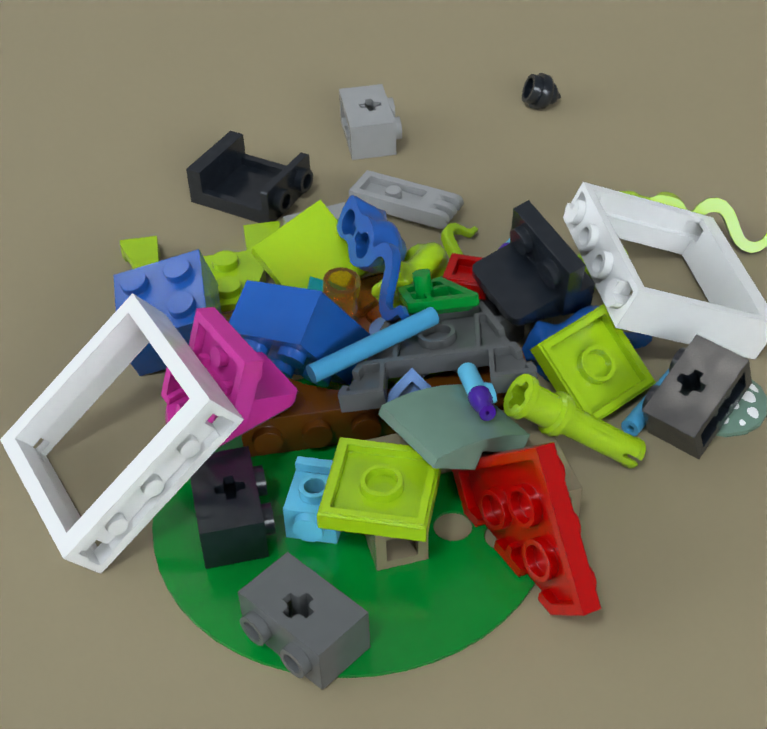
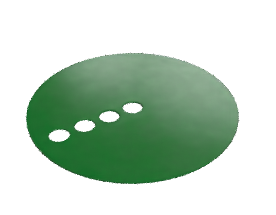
[152,378,535,678]

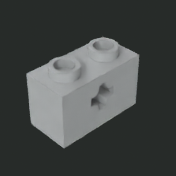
[339,84,402,160]

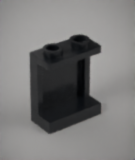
[186,131,313,223]

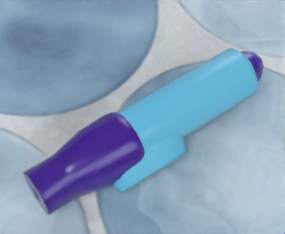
[457,362,497,421]

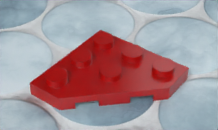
[452,442,602,616]

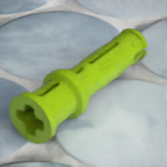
[503,374,646,469]

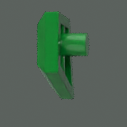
[397,269,480,315]

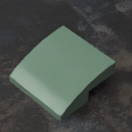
[378,384,530,470]

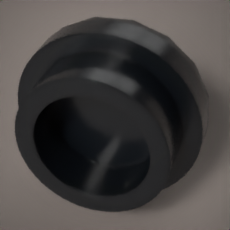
[522,73,561,110]

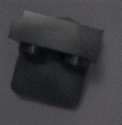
[472,200,596,326]

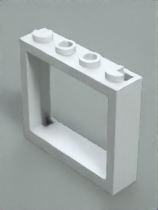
[563,182,767,359]
[0,293,244,573]

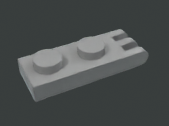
[349,170,464,229]

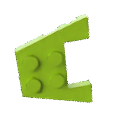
[120,221,281,319]

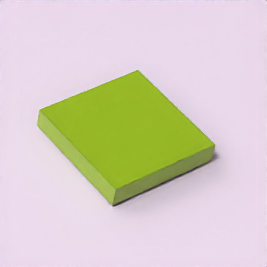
[251,199,369,289]
[530,304,656,420]
[317,437,442,542]

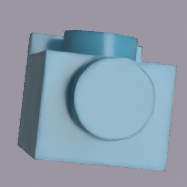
[283,456,341,544]

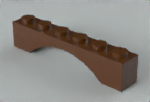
[242,345,527,457]

